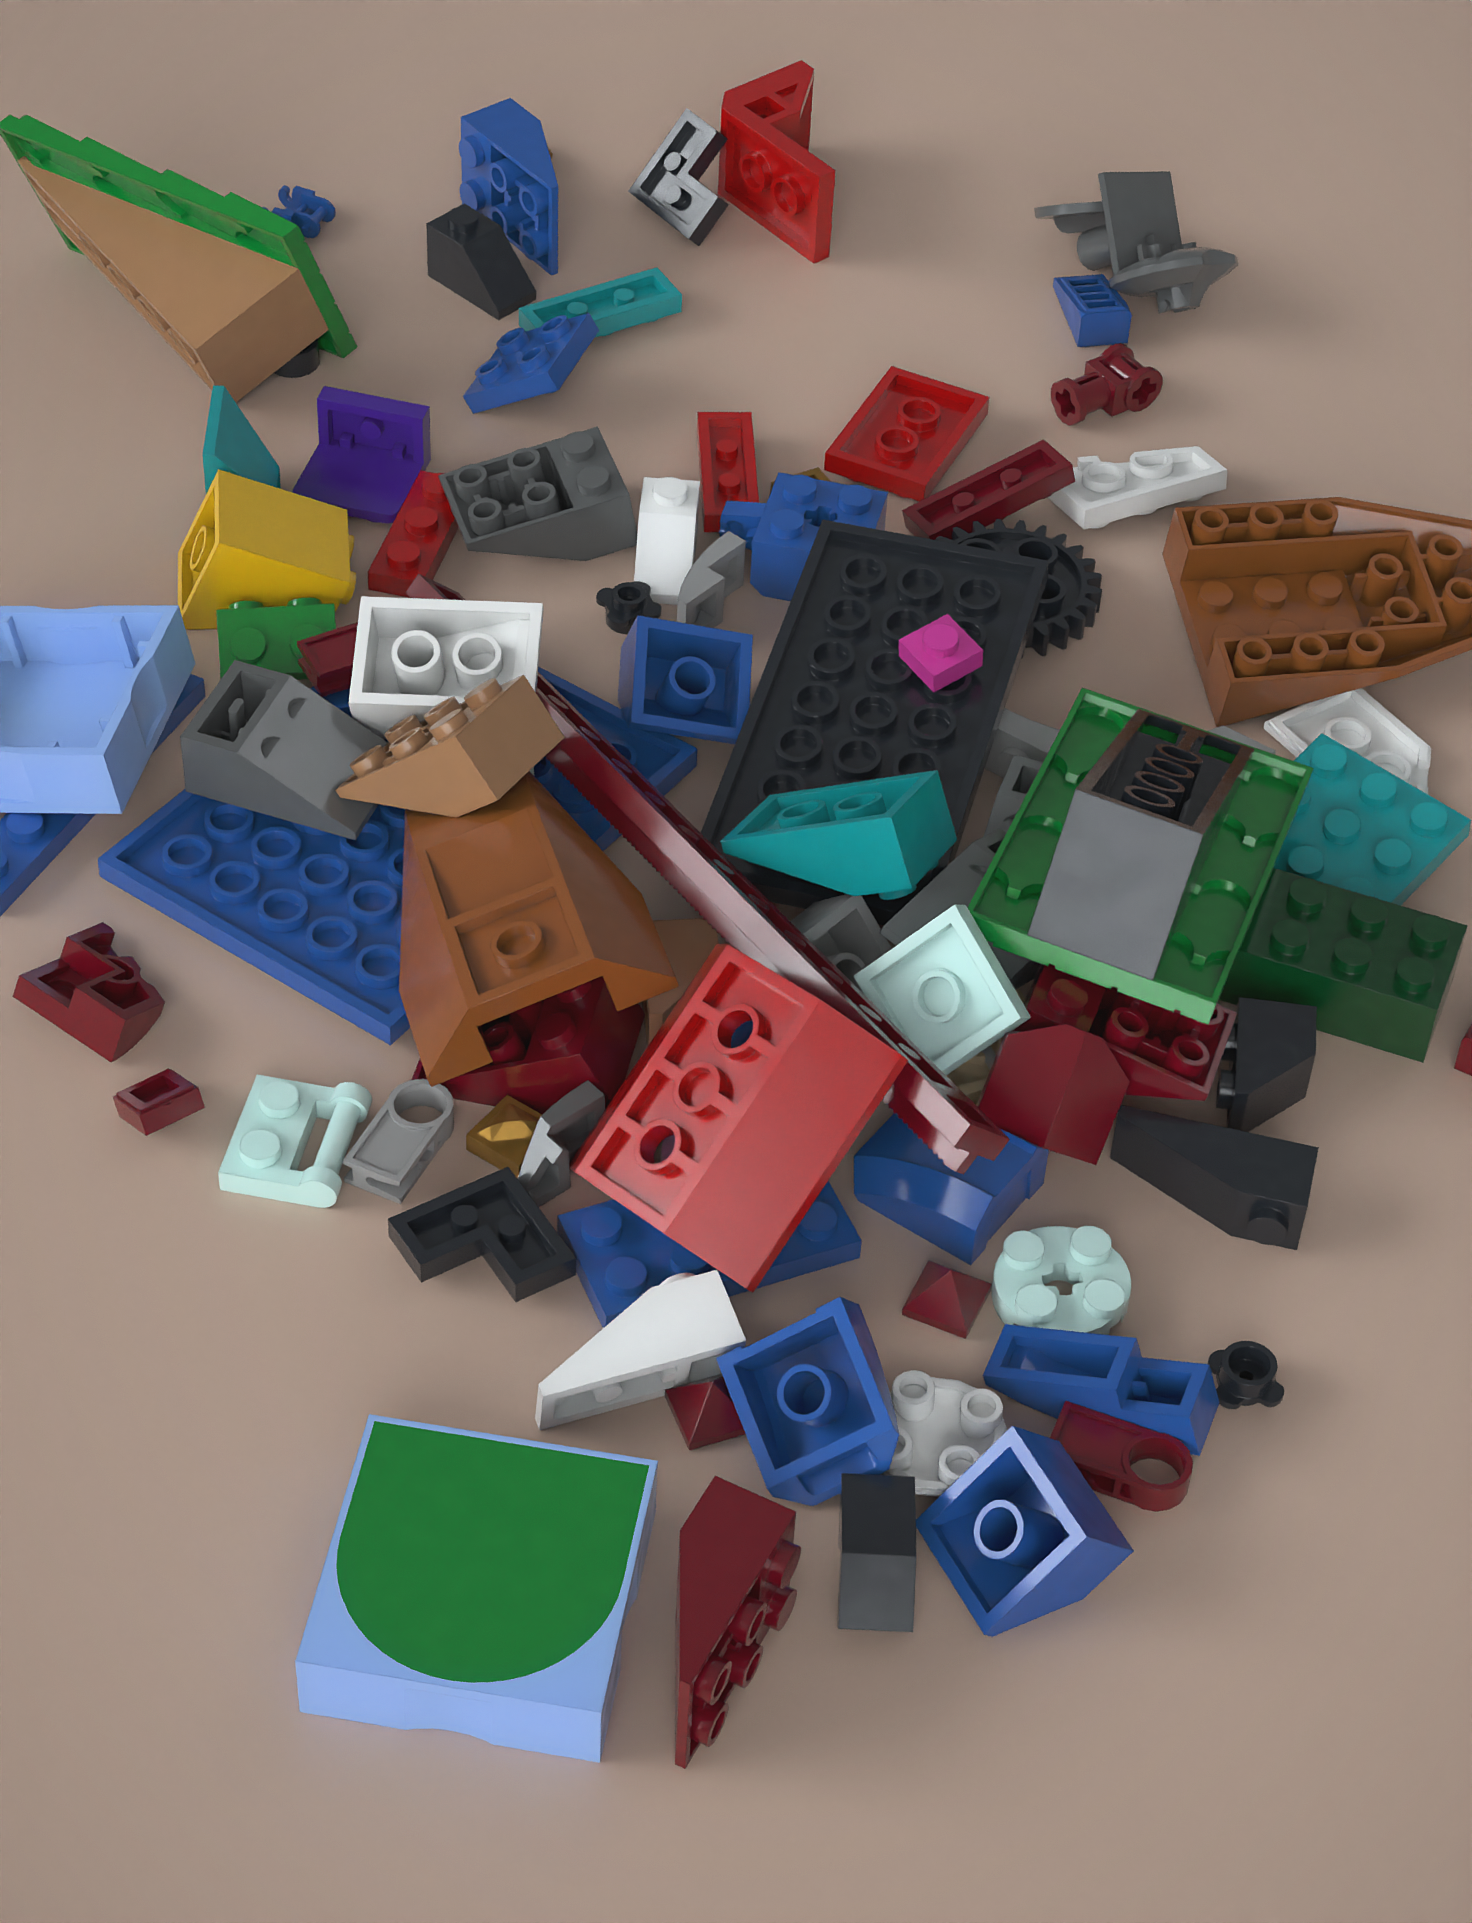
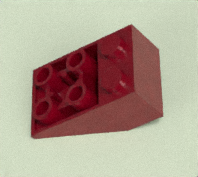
[1011,964,1237,1101]
[412,976,645,1115]
[675,1476,801,1769]

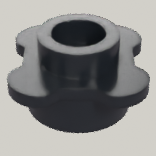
[596,581,662,635]
[1208,1341,1284,1409]

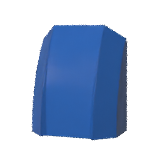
[854,1114,1049,1266]
[716,1297,899,1506]

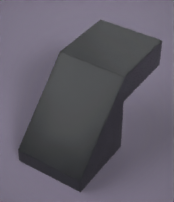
[837,1473,917,1632]

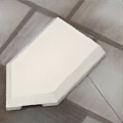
[1264,688,1431,794]

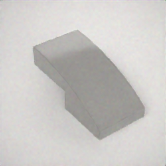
[677,531,746,628]

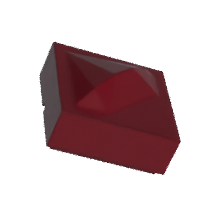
[113,1068,205,1136]

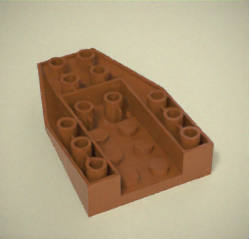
[1162,497,1472,727]

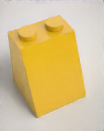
[178,469,356,630]

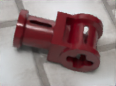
[1051,343,1163,426]

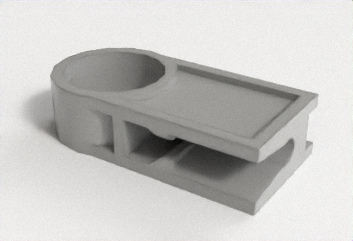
[343,1079,454,1204]

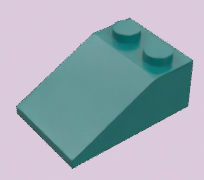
[720,770,957,900]

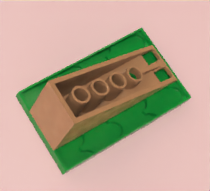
[0,115,358,402]

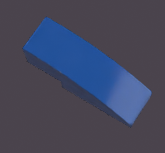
[983,1324,1219,1456]

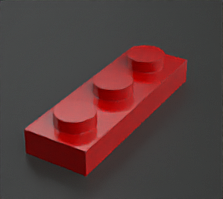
[697,412,759,532]
[368,470,459,598]

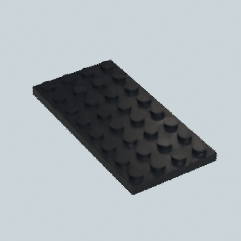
[701,520,1049,925]

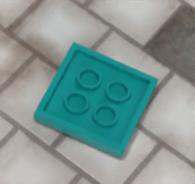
[1274,733,1471,906]

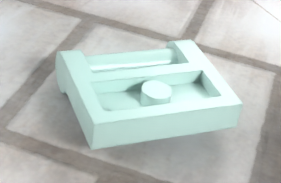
[218,1074,372,1208]

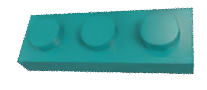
[519,267,682,338]

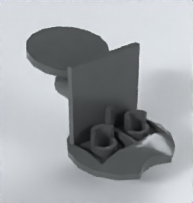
[1034,171,1238,314]

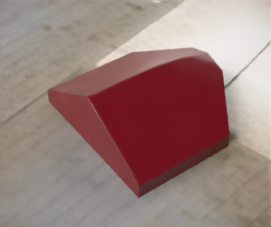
[976,1023,1130,1165]

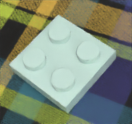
[854,904,1031,1075]

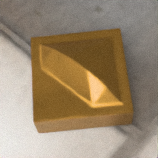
[466,1095,542,1179]

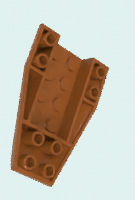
[399,771,679,1087]

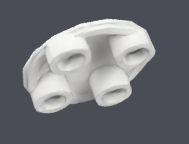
[882,1370,1007,1497]

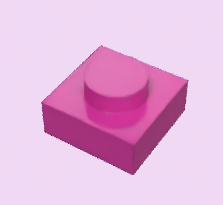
[899,614,983,692]

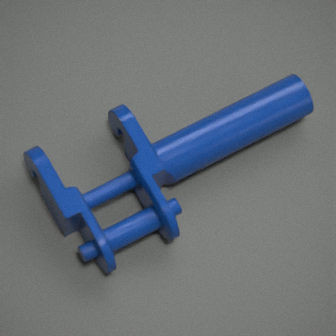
[262,185,336,238]

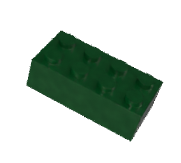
[1219,868,1468,1063]

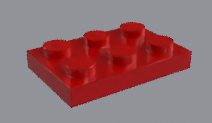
[824,366,990,501]

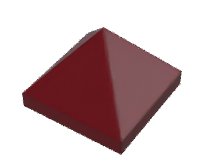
[902,1260,992,1339]
[665,1374,745,1450]

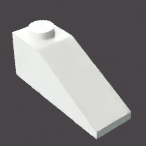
[535,1270,746,1430]

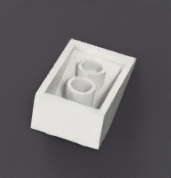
[348,596,544,739]

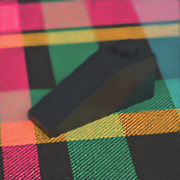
[1110,1105,1319,1250]

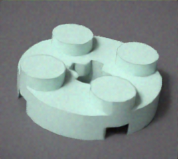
[991,1226,1131,1335]

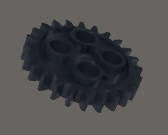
[936,519,1102,659]

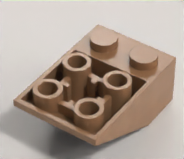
[335,675,565,818]

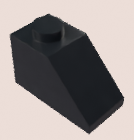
[426,203,536,320]

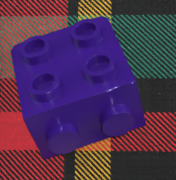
[292,386,431,524]

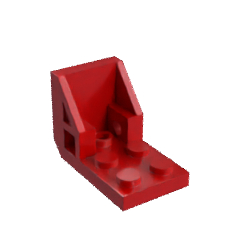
[718,60,836,264]

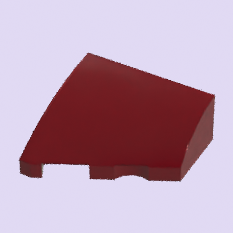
[12,922,165,1063]

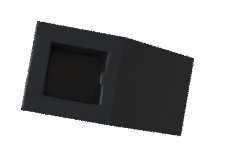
[1216,997,1317,1132]

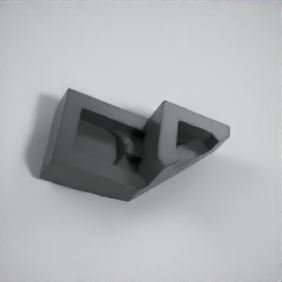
[518,1080,605,1207]

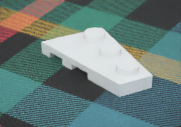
[1047,446,1227,530]

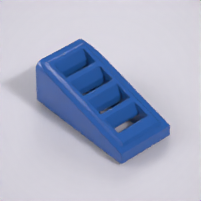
[1053,274,1132,347]

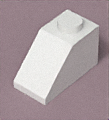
[634,477,700,605]

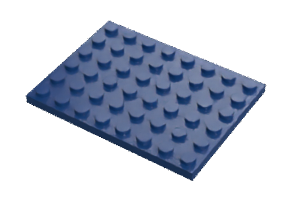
[98,666,697,1046]

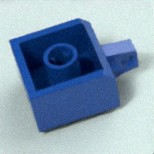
[719,472,888,601]

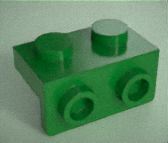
[216,598,336,680]

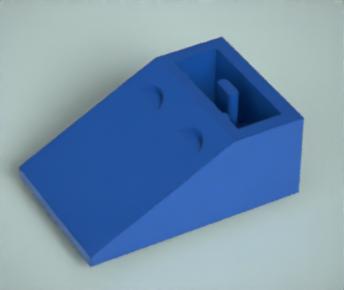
[459,98,558,276]

